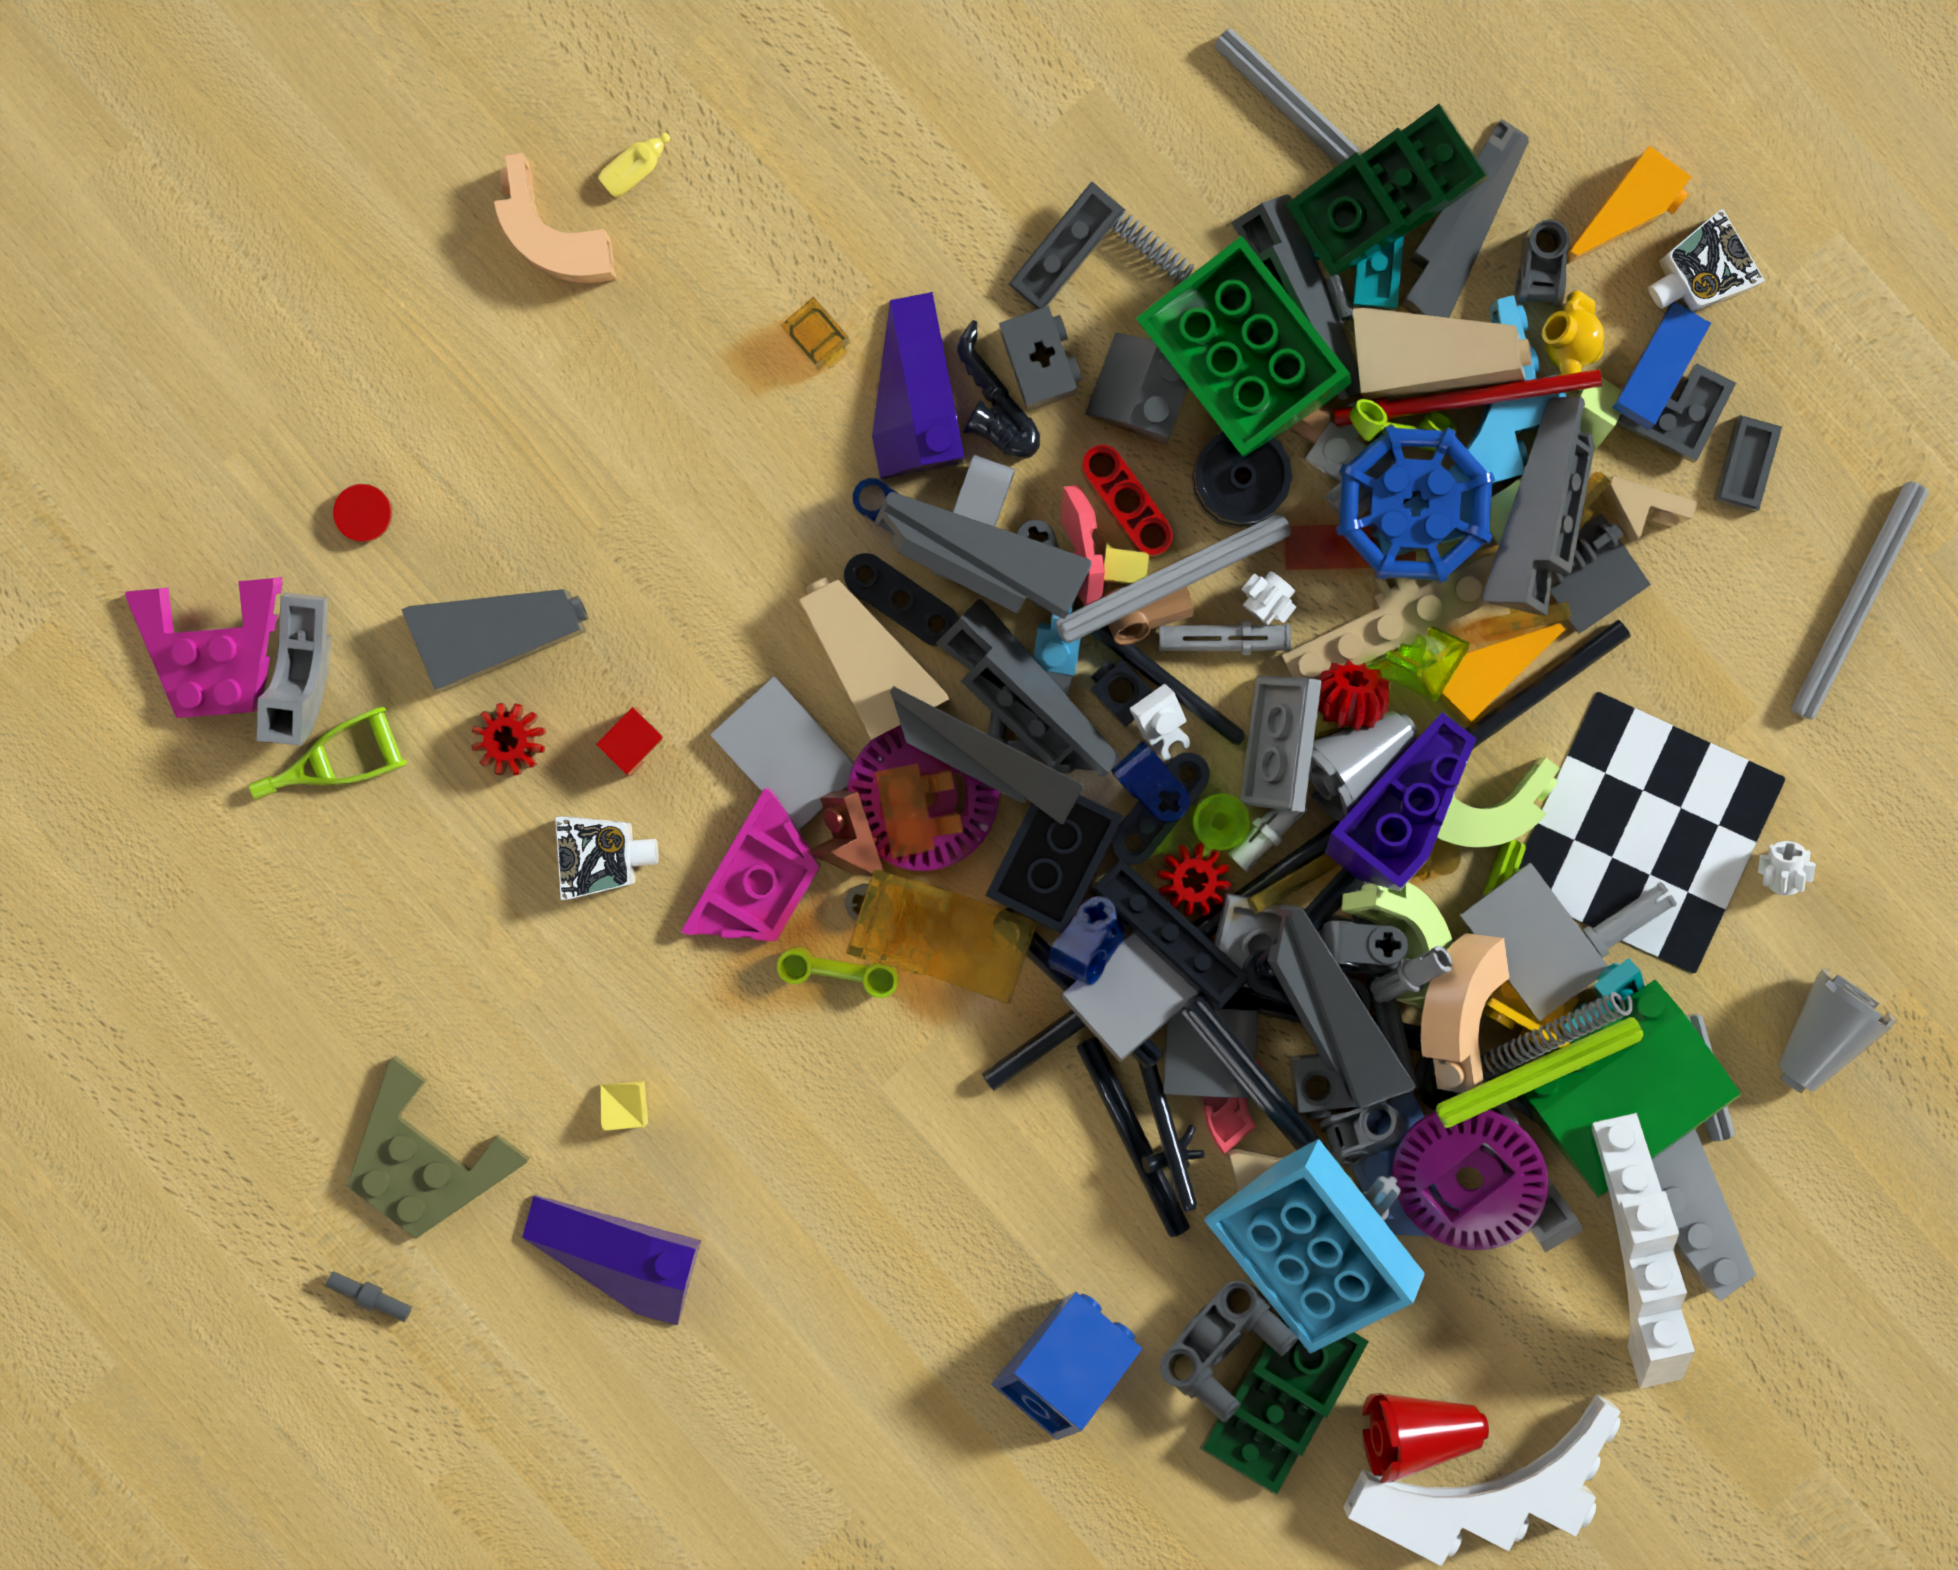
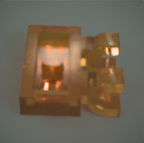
[875,763,963,858]

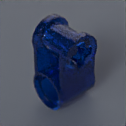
[1111,741,1190,823]
[1048,896,1125,986]

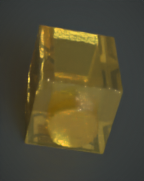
[781,296,850,371]

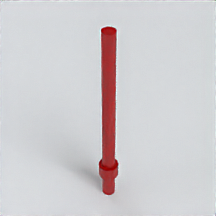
[1334,369,1602,427]

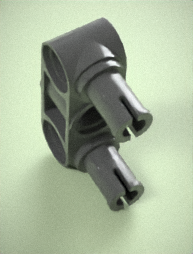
[1160,1281,1299,1422]

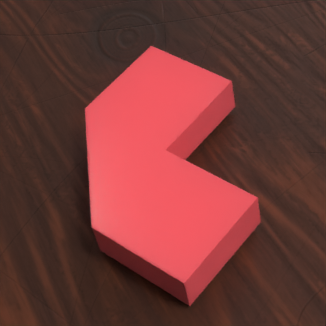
[1060,485,1105,607]

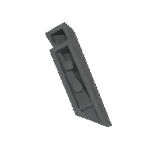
[1400,119,1529,318]
[1231,194,1361,400]
[1482,397,1595,616]
[874,492,1092,619]
[936,599,1119,777]
[890,686,1084,824]
[1268,904,1415,1109]

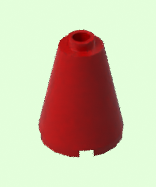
[1362,1393,1489,1483]

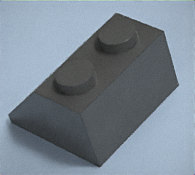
[1085,333,1188,445]

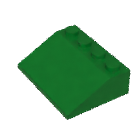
[1136,235,1352,457]
[1517,979,1741,1198]

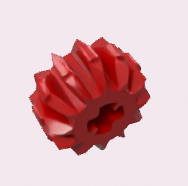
[1318,660,1390,732]
[471,703,546,776]
[1157,843,1231,917]

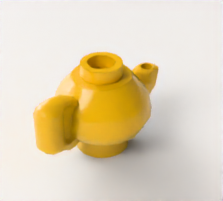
[1542,290,1605,375]

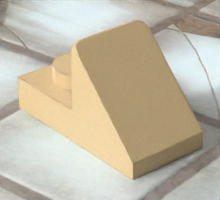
[1602,476,1697,543]

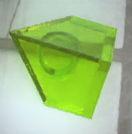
[1366,626,1470,702]

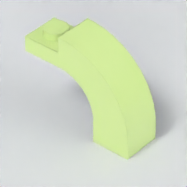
[1436,758,1560,847]
[1342,883,1453,1009]

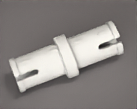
[1227,807,1307,873]

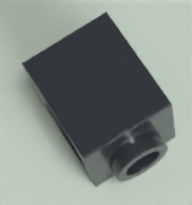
[1089,659,1153,728]

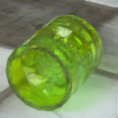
[1189,793,1250,850]

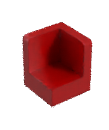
[596,707,663,775]

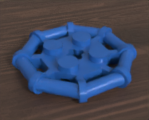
[1336,424,1496,584]

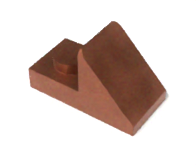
[808,791,884,876]

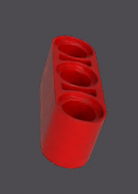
[1081,445,1173,558]

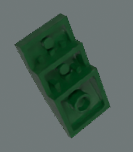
[1285,103,1489,277]
[1199,1316,1369,1495]

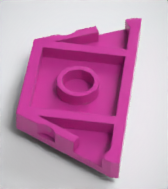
[681,787,821,942]

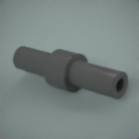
[325,1271,412,1322]

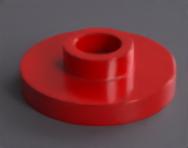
[333,484,393,542]

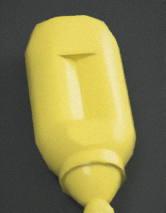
[598,133,670,198]

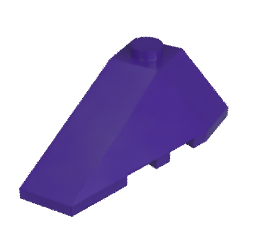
[872,292,965,479]
[1325,712,1476,892]
[522,1195,701,1325]

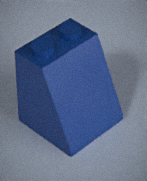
[991,1292,1143,1440]

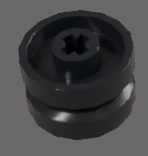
[1191,432,1292,528]

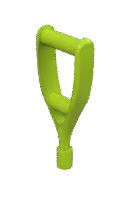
[249,707,407,800]

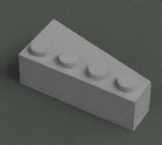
[1652,1129,1756,1301]

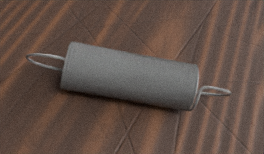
[1323,266,1355,331]

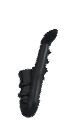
[957,320,1040,459]

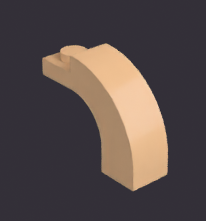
[494,153,616,283]
[1421,933,1509,1093]

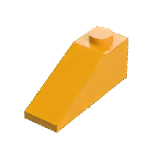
[1566,145,1691,264]
[1428,623,1565,723]

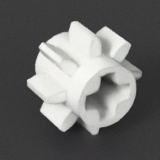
[1241,571,1296,626]
[1758,841,1816,895]

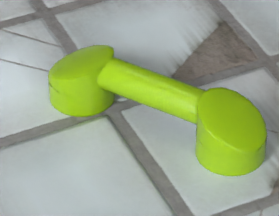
[1349,399,1457,451]
[777,946,899,998]

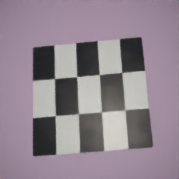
[1518,692,1785,973]

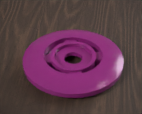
[847,725,999,871]
[1392,1110,1549,1250]

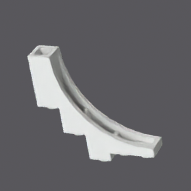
[1591,1113,1695,1389]
[1343,1394,1621,1566]

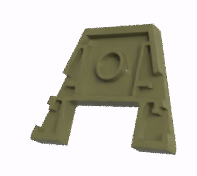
[347,1056,530,1239]

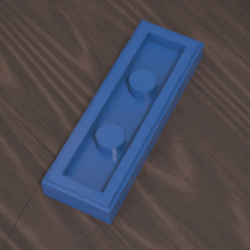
[1612,302,1711,430]

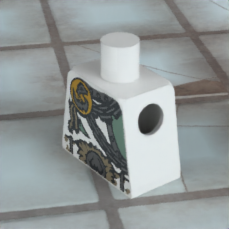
[1648,209,1765,312]
[555,816,659,900]

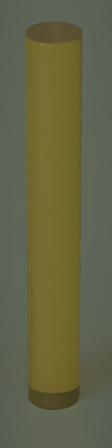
[1247,853,1340,914]

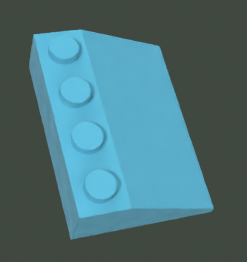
[1204,1139,1425,1354]

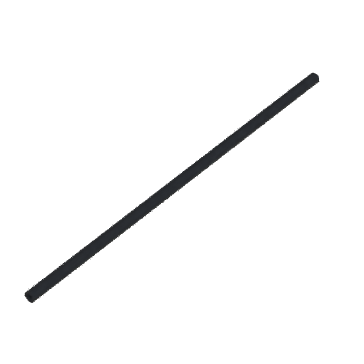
[982,620,1631,1091]

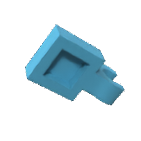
[1033,604,1081,676]

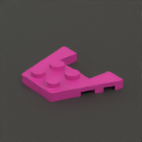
[125,577,283,718]

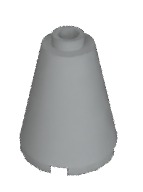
[1309,711,1418,822]
[1778,968,1897,1093]

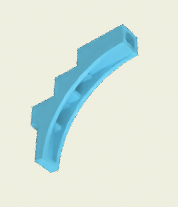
[1369,295,1566,556]

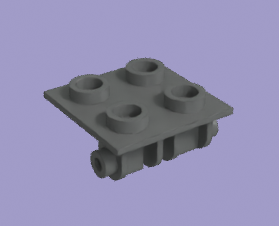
[1550,513,1651,634]

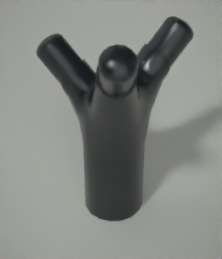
[1142,1124,1205,1174]

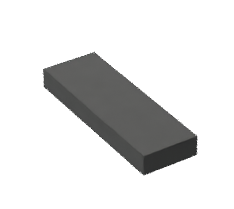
[1008,181,1126,309]

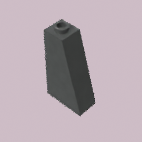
[401,589,588,692]

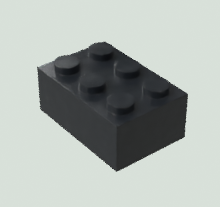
[985,795,1123,935]

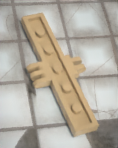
[1280,551,1497,680]

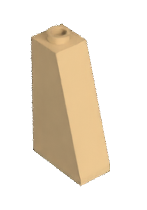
[1353,308,1532,401]
[799,577,950,740]

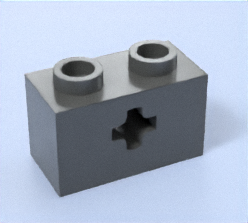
[999,306,1082,411]

